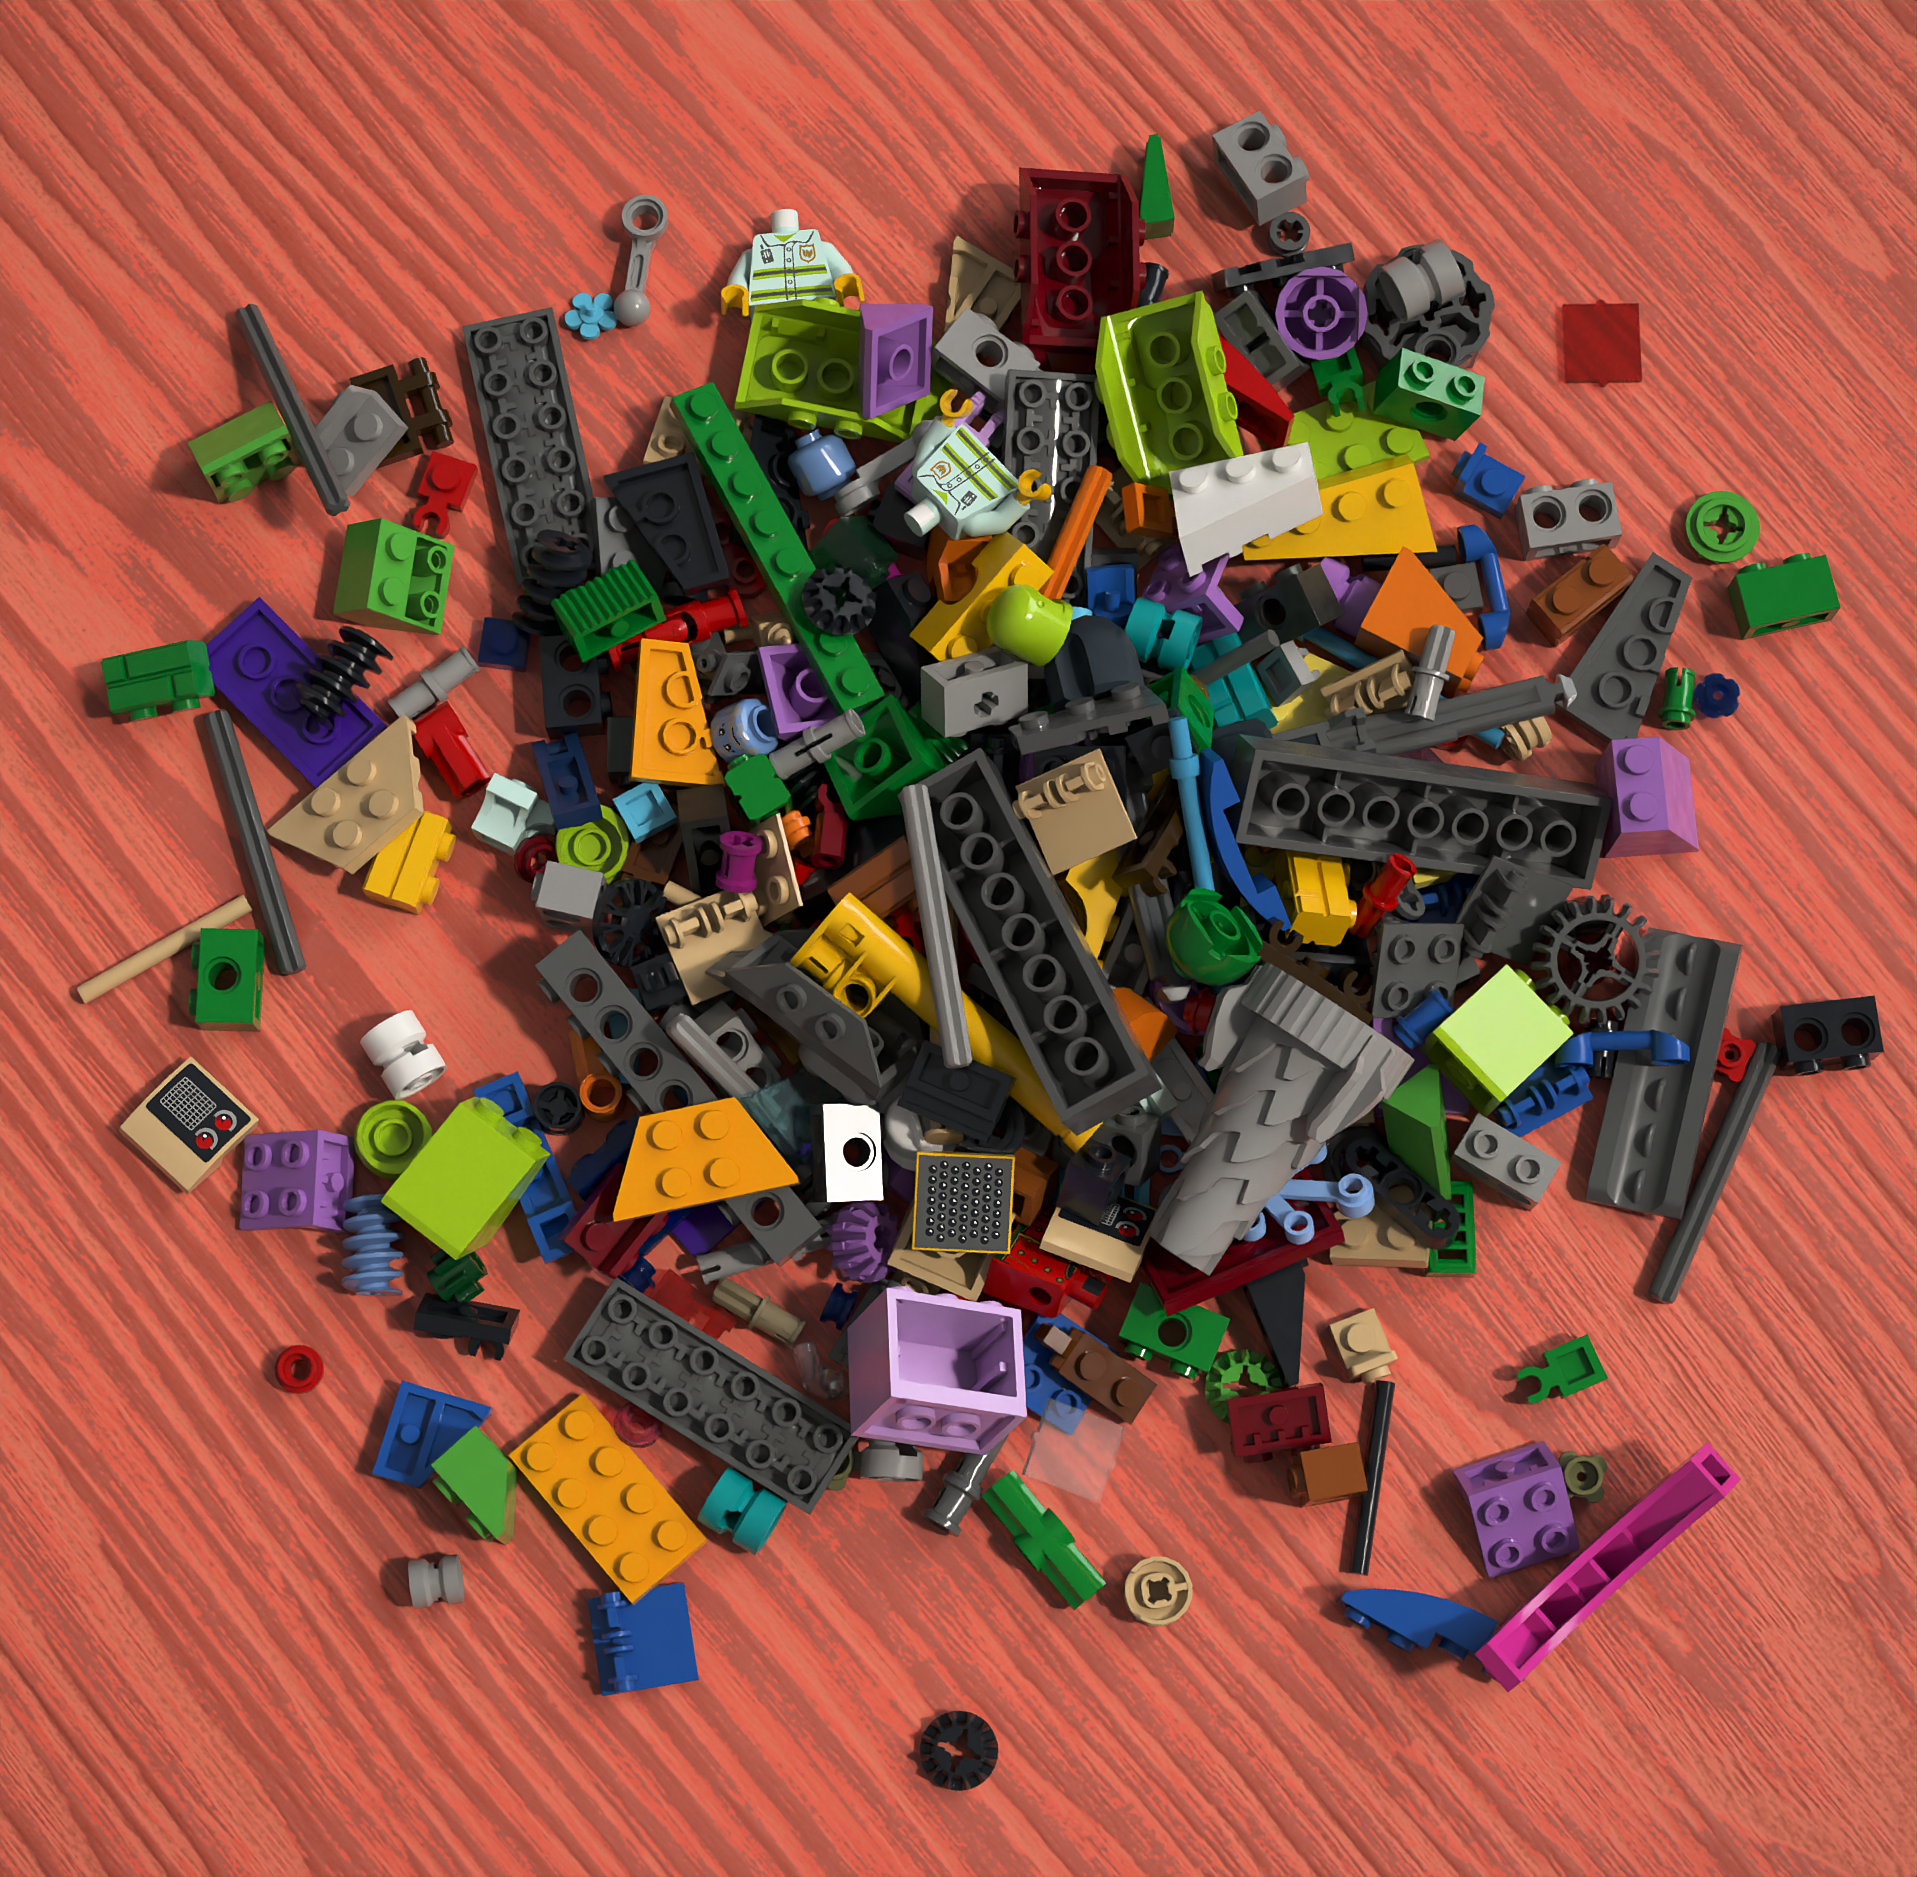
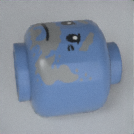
[787,428,856,501]
[710,698,780,763]

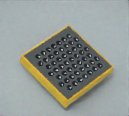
[912,1150,1015,1254]

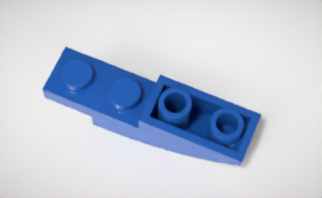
[1337,1589,1525,1682]

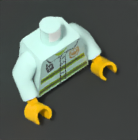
[721,209,865,321]
[904,389,1052,540]

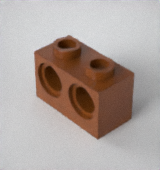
[1286,1442,1368,1508]

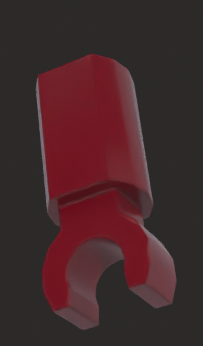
[811,784,848,870]

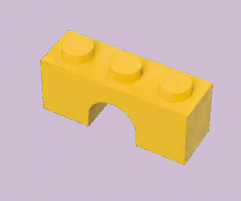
[909,531,1054,662]

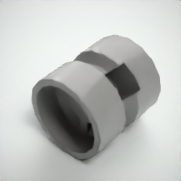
[1378,239,1465,322]
[860,1437,923,1482]

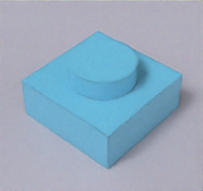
[612,782,678,844]

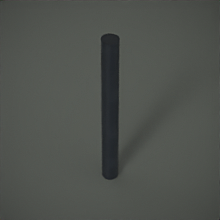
[1349,1380,1395,1576]

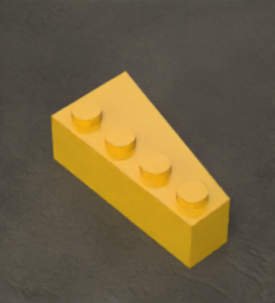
[1242,454,1437,560]

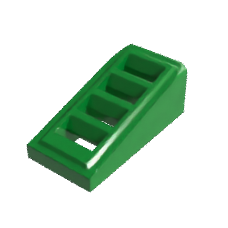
[1139,134,1175,240]
[1425,1181,1476,1278]

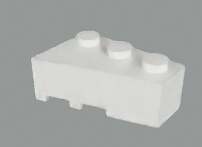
[1169,442,1323,577]

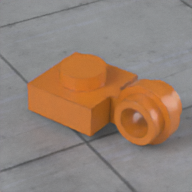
[1122,482,1179,540]
[781,809,814,861]

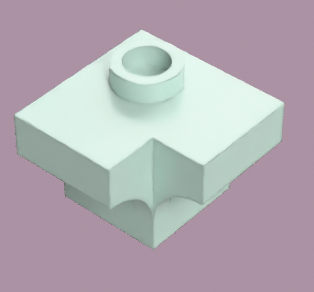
[471,773,557,857]

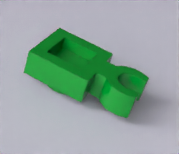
[1309,346,1365,417]
[1514,1334,1608,1405]

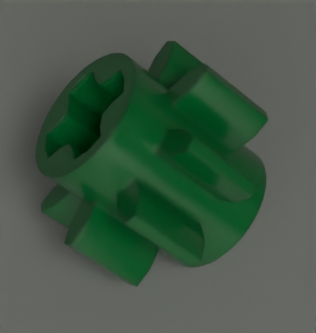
[427,1249,488,1303]

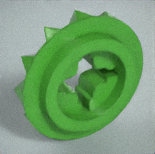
[1684,491,1760,565]
[1205,1349,1282,1424]

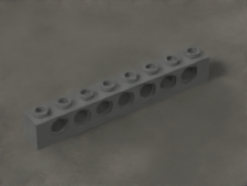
[535,929,825,1267]

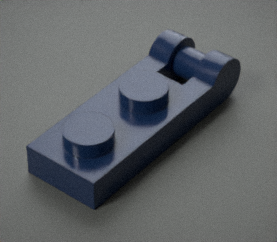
[531,732,603,830]

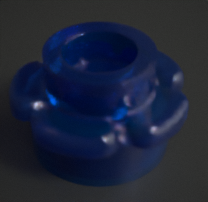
[1694,673,1740,718]
[617,1254,656,1294]

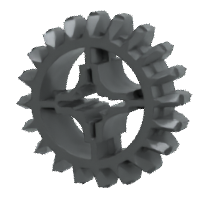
[1531,896,1661,1025]

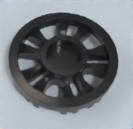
[592,877,670,967]

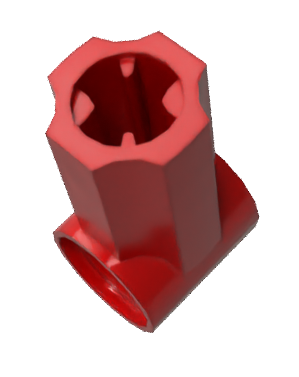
[412,701,491,801]

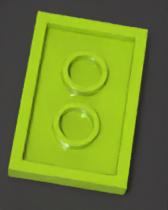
[1272,381,1430,480]

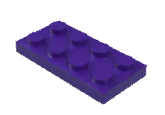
[206,597,388,789]

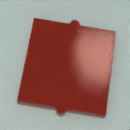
[1562,299,1642,387]

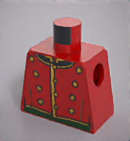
[983,1211,1108,1318]

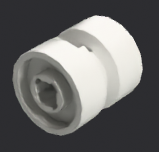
[360,1010,448,1100]

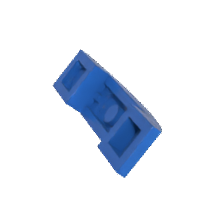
[1197,747,1292,931]
[474,1071,577,1264]

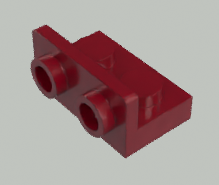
[557,1162,669,1279]
[1225,1383,1332,1463]

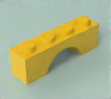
[1006,849,1128,1019]

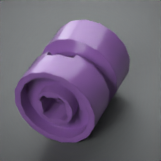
[1321,557,1383,639]

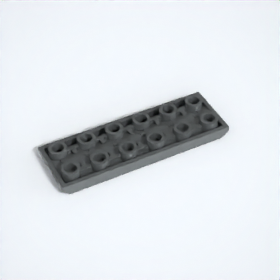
[462,307,595,588]
[1001,369,1100,609]
[1586,927,1743,1221]
[563,1278,858,1515]

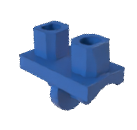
[1085,564,1135,631]

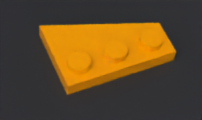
[629,638,726,788]

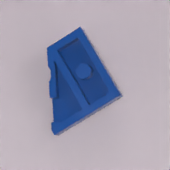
[372,1380,493,1489]

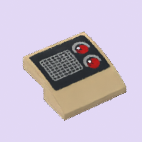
[119,1057,259,1195]
[1039,1196,1158,1283]

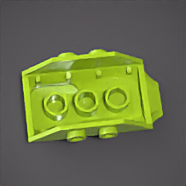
[1095,290,1244,501]
[734,297,952,443]

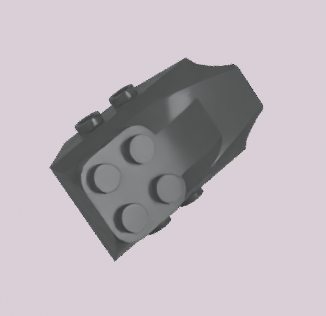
[705,927,928,1106]

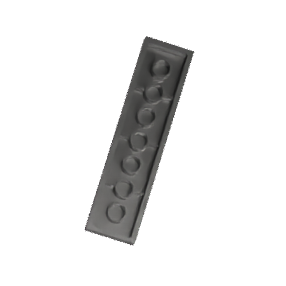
[1223,734,1613,890]
[897,748,1163,1136]

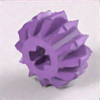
[825,1201,898,1283]

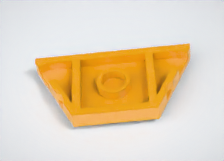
[613,1097,800,1223]

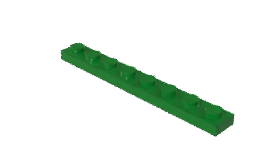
[670,382,886,716]

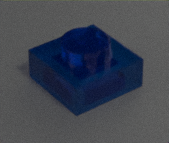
[477,617,532,672]

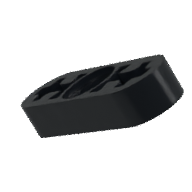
[1342,1138,1461,1250]

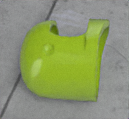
[986,584,1073,667]

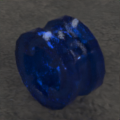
[819,1282,860,1331]

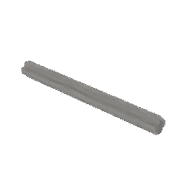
[900,784,972,1069]

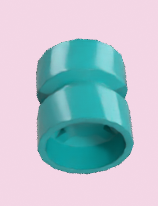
[1125,597,1203,672]
[697,1466,788,1556]

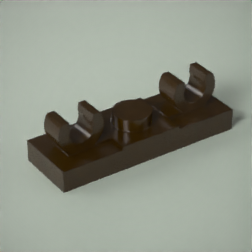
[1111,774,1197,898]
[1257,917,1374,1025]

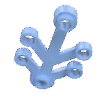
[1242,1142,1375,1245]

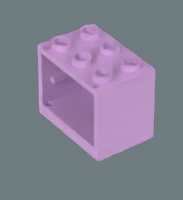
[847,1286,1027,1455]

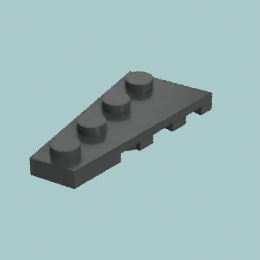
[1554,552,1692,744]

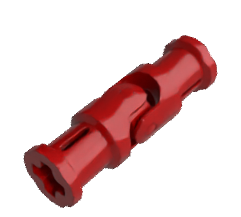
[608,586,749,672]

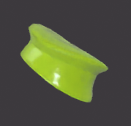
[555,804,631,885]
[353,1100,433,1180]

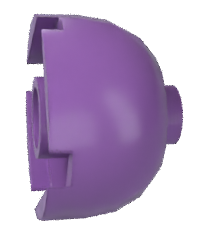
[1274,266,1368,361]

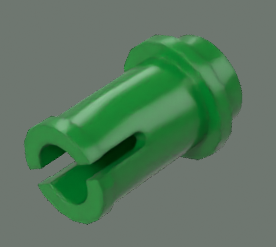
[1658,667,1696,730]

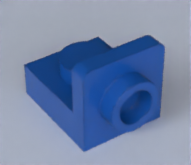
[1451,442,1525,520]

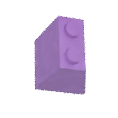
[1594,737,1699,858]

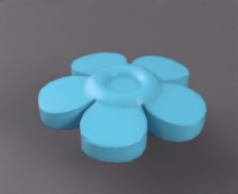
[565,292,618,340]

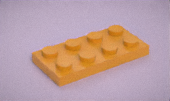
[508,1393,708,1605]

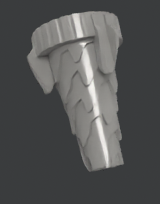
[1149,961,1415,1276]

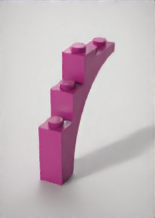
[1475,1442,1741,1692]

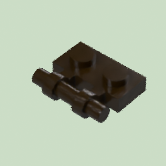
[349,357,454,468]

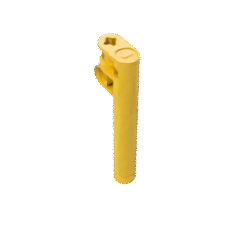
[789,892,1104,1153]

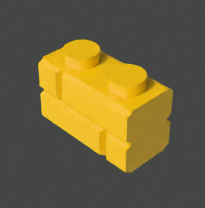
[362,811,456,915]
[1273,849,1357,947]

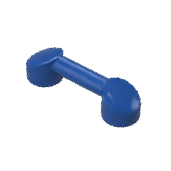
[1457,524,1511,651]
[1554,1029,1690,1069]

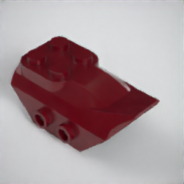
[1013,167,1147,374]

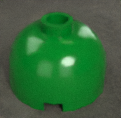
[1164,888,1263,986]

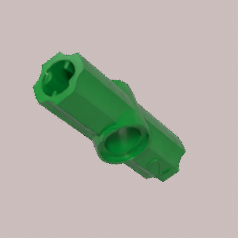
[981,1470,1106,1610]

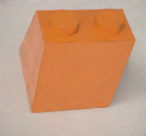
[1354,546,1485,699]

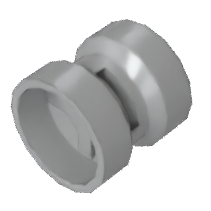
[408,1554,465,1609]

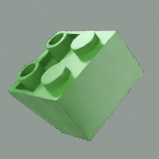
[188,401,303,504]
[333,518,455,635]
[431,1425,518,1545]

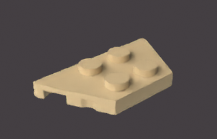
[267,714,424,874]

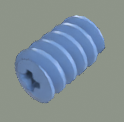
[341,1194,404,1296]

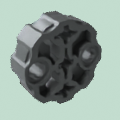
[1359,244,1495,371]

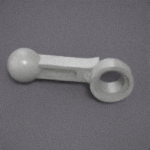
[614,195,668,326]
[833,420,933,518]

